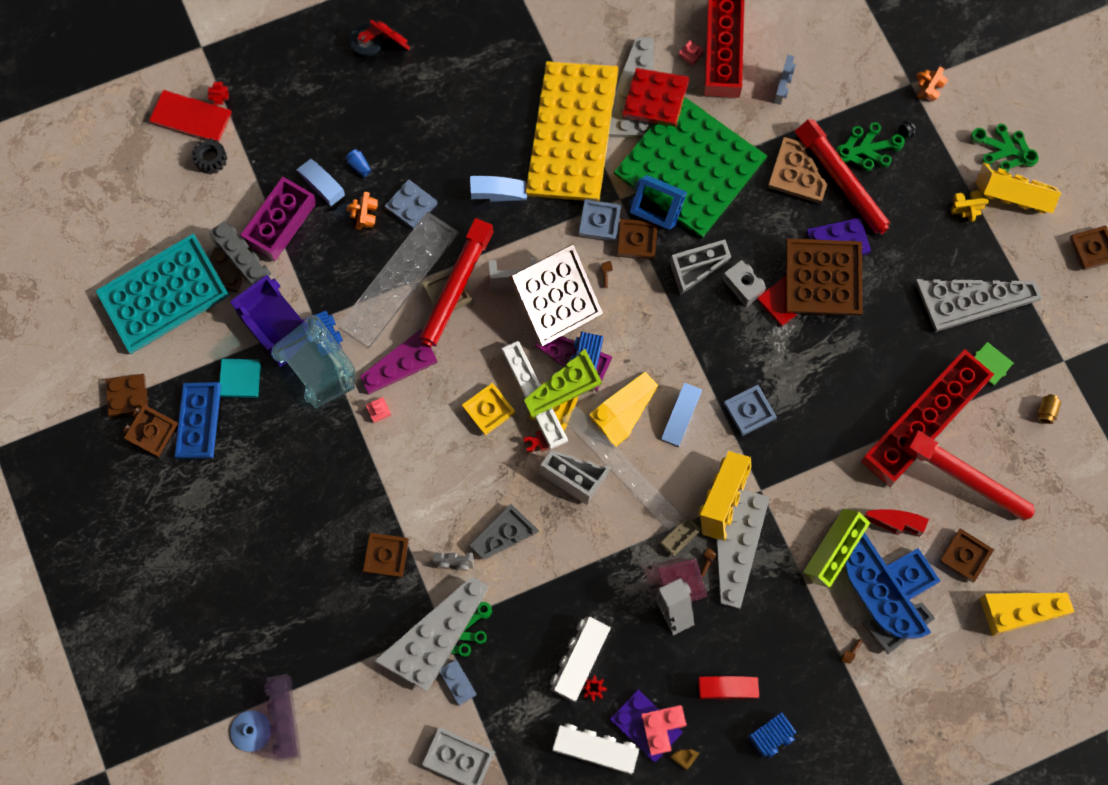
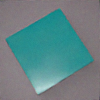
[220,359,261,398]

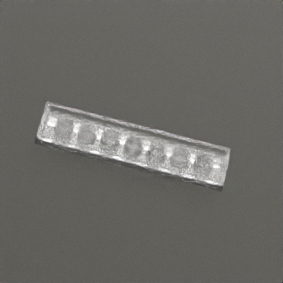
[338,212,458,349]

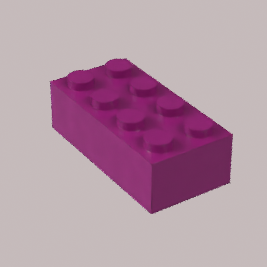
[240,177,317,262]

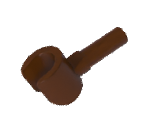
[601,261,613,288]
[700,549,716,577]
[841,639,863,664]

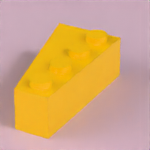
[975,163,1061,214]

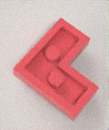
[641,705,686,756]

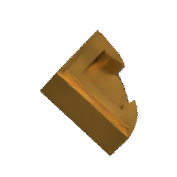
[671,749,699,770]

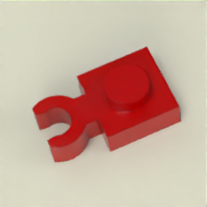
[523,430,550,453]

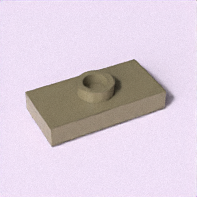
[660,516,701,558]

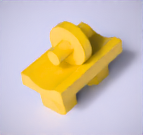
[951,190,989,222]

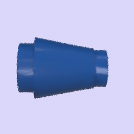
[345,149,372,177]

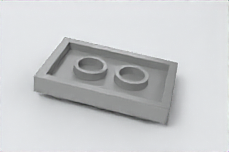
[422,727,495,785]

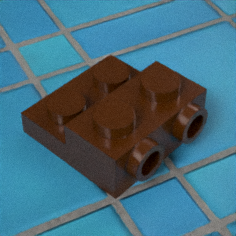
[122,404,178,457]

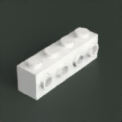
[550,617,610,701]
[553,724,639,775]

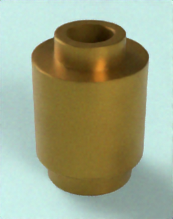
[1038,394,1062,424]

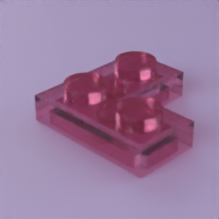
[658,558,707,602]

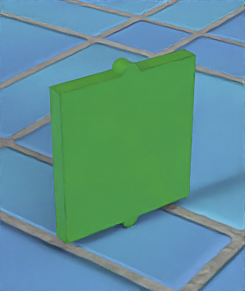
[975,342,1013,386]

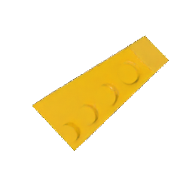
[699,451,751,541]
[979,593,1074,636]

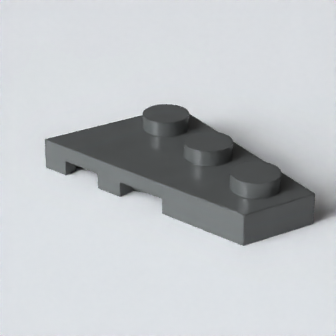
[470,504,539,560]
[862,603,935,655]

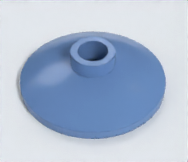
[231,711,272,752]

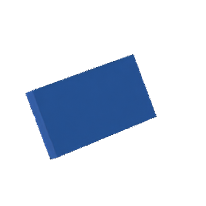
[174,382,221,459]

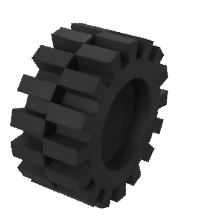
[192,138,227,174]

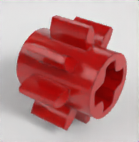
[208,82,229,105]
[581,676,607,702]

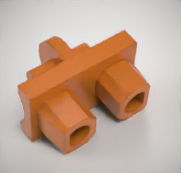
[916,67,948,102]
[346,192,378,230]

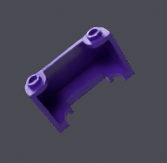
[230,275,315,368]

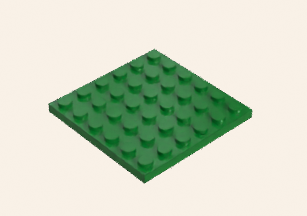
[614,97,767,239]

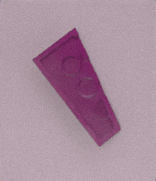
[360,329,438,394]
[535,336,612,392]

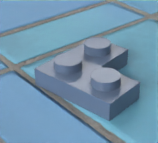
[774,54,796,105]

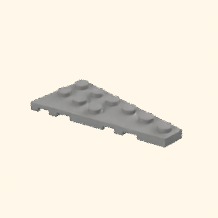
[915,279,1042,332]
[713,484,770,610]

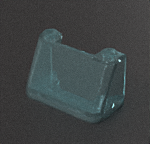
[272,315,356,409]

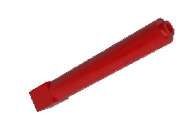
[795,119,890,234]
[419,218,493,348]
[902,431,1035,521]

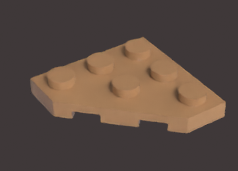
[768,137,827,204]

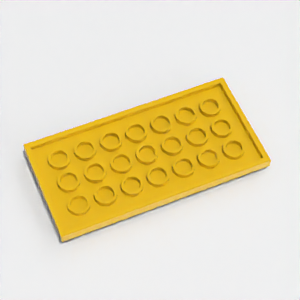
[526,61,618,201]

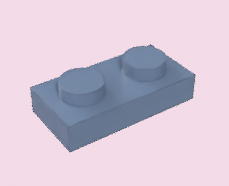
[440,660,477,706]

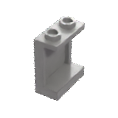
[489,258,535,292]

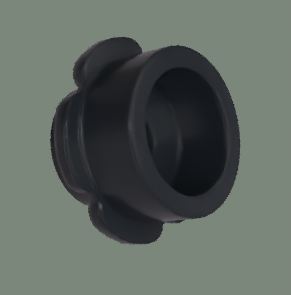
[899,120,916,138]

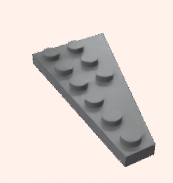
[609,38,654,138]
[375,577,489,692]

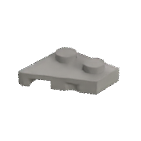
[433,553,474,571]

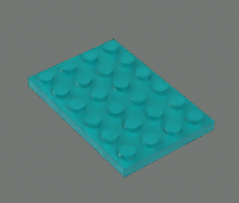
[96,233,230,354]

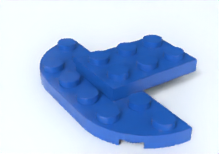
[845,532,940,640]

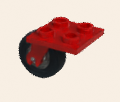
[350,20,410,56]

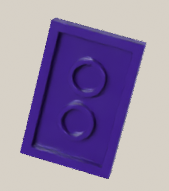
[806,218,871,256]
[610,690,683,763]

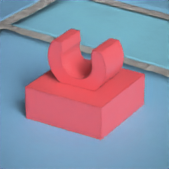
[679,40,704,65]
[365,397,391,423]

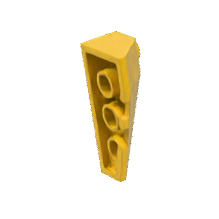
[589,372,658,449]

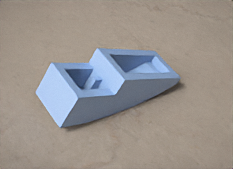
[297,159,345,206]
[470,176,527,202]
[661,383,702,447]

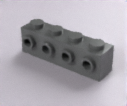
[209,221,271,287]

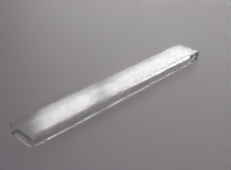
[563,406,684,533]

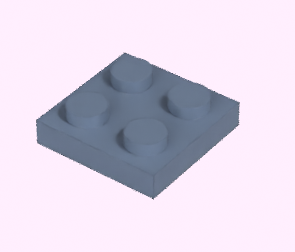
[385,180,437,230]
[579,199,621,242]
[724,385,777,436]

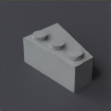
[669,240,731,295]
[539,450,611,505]
[655,578,694,635]

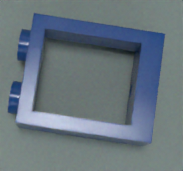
[630,175,687,230]

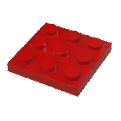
[622,68,689,127]

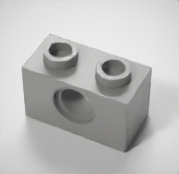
[723,260,766,307]

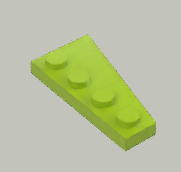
[524,349,602,418]

